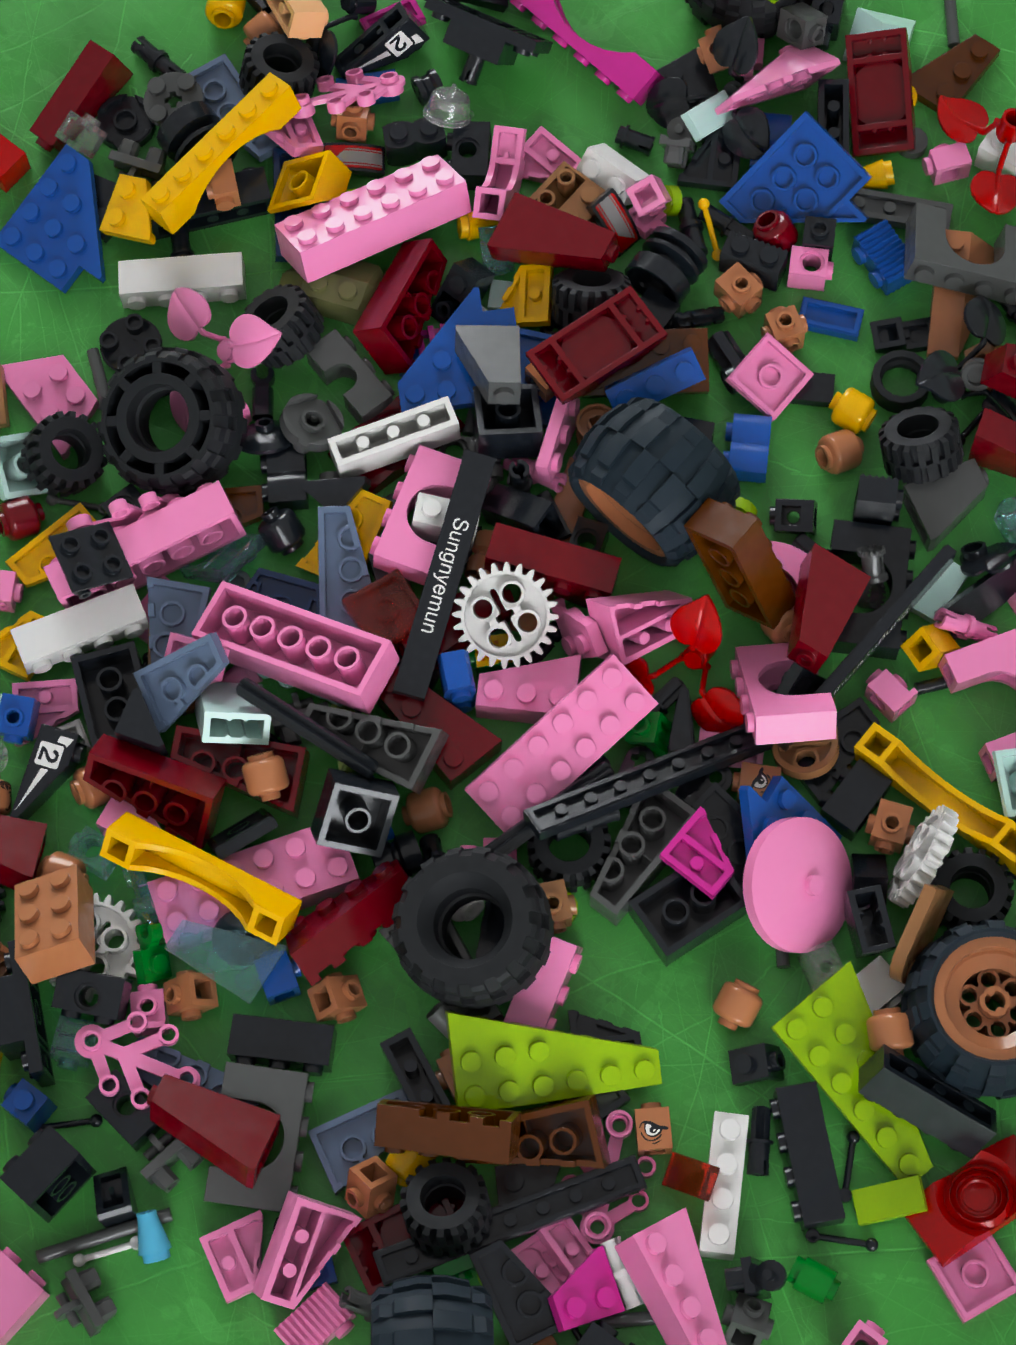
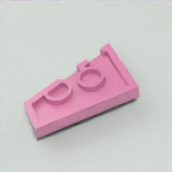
[535,398,580,483]

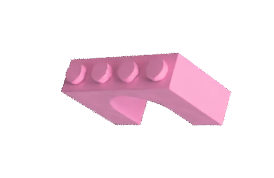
[369,445,491,585]
[938,629,1016,783]
[730,643,837,745]
[0,1246,50,1345]

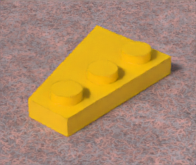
[295,489,393,576]
[5,502,96,588]

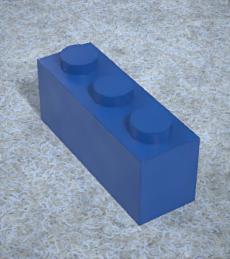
[604,346,706,408]

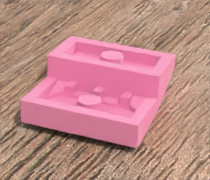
[511,1218,593,1294]

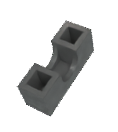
[306,329,395,424]

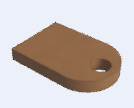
[772,692,839,780]
[889,884,955,984]

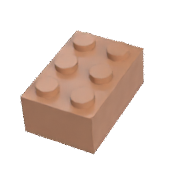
[14,864,96,985]

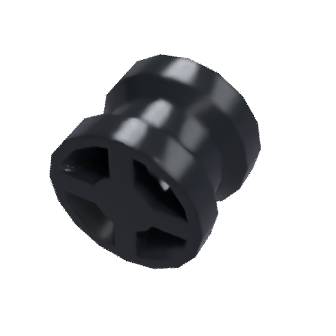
[410,68,445,106]

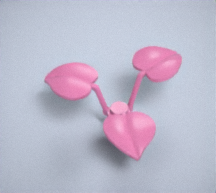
[167,287,282,432]

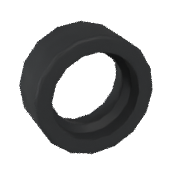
[870,350,929,414]

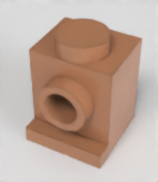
[206,158,241,211]

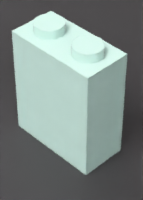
[194,682,271,745]

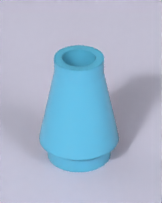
[136,1209,172,1264]

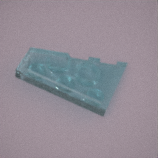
[164,920,288,1004]

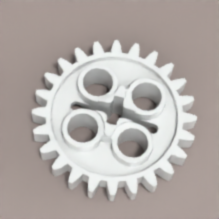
[452,562,559,669]
[887,804,959,909]
[49,893,143,1003]

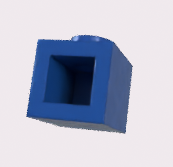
[0,693,41,745]
[254,949,303,1006]
[1,1078,57,1133]

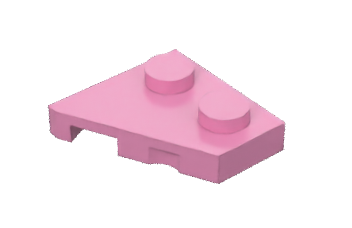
[199,1210,264,1304]

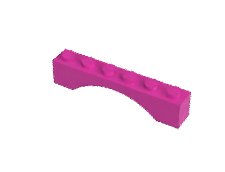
[509,0,664,106]

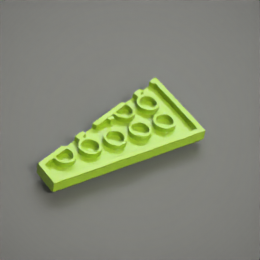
[771,961,933,1180]
[445,1010,662,1109]

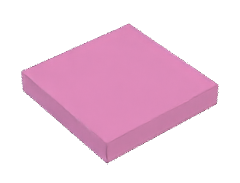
[725,332,814,422]
[926,1235,1016,1324]

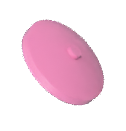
[743,817,852,953]

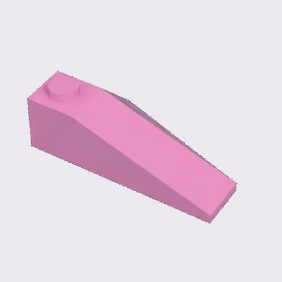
[715,44,841,115]

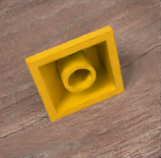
[267,150,352,214]

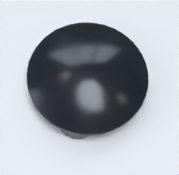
[99,313,162,372]

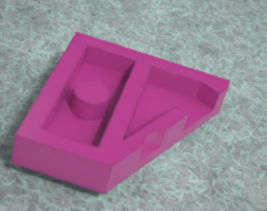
[659,806,734,900]
[548,1245,625,1333]

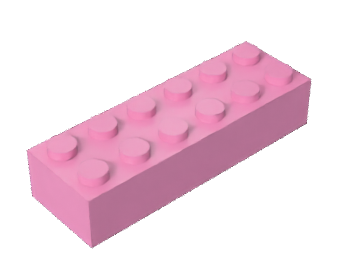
[274,154,472,283]
[43,480,247,609]
[191,580,400,715]
[465,653,659,832]
[147,827,359,954]

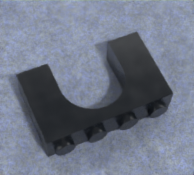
[830,519,916,660]

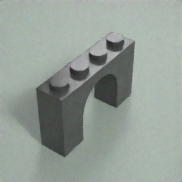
[904,202,1016,305]
[204,1061,315,1212]

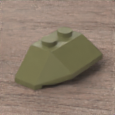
[278,260,384,325]

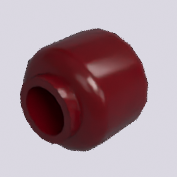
[752,210,798,252]
[0,496,45,541]

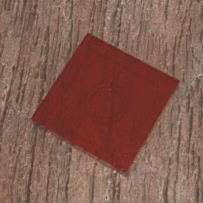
[342,569,419,645]

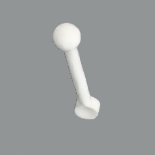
[72,1236,138,1267]

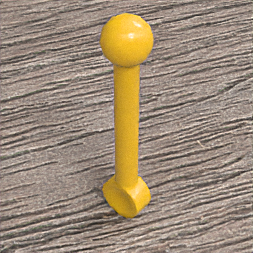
[698,198,721,261]

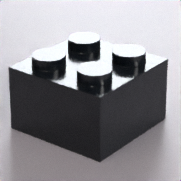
[472,383,543,459]
[310,768,400,858]

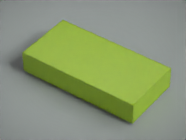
[851,1175,928,1226]

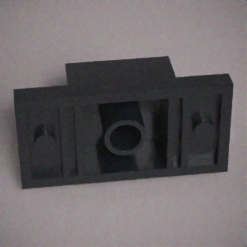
[424,0,553,86]
[0,940,55,1087]

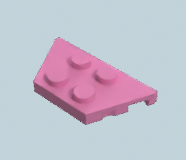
[2,355,99,460]

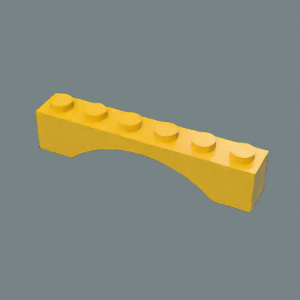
[140,72,302,235]
[854,722,1016,876]
[100,812,302,946]

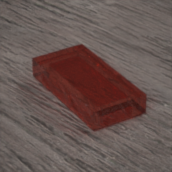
[661,1152,720,1202]

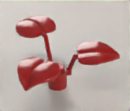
[937,95,1016,215]
[624,594,745,733]

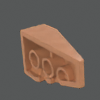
[926,229,994,360]

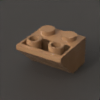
[529,161,605,225]

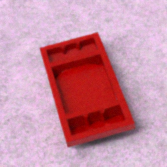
[904,1134,1016,1268]

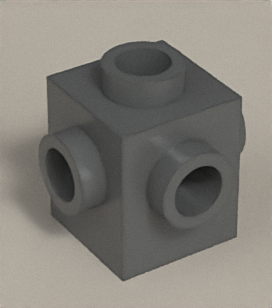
[721,1292,775,1345]

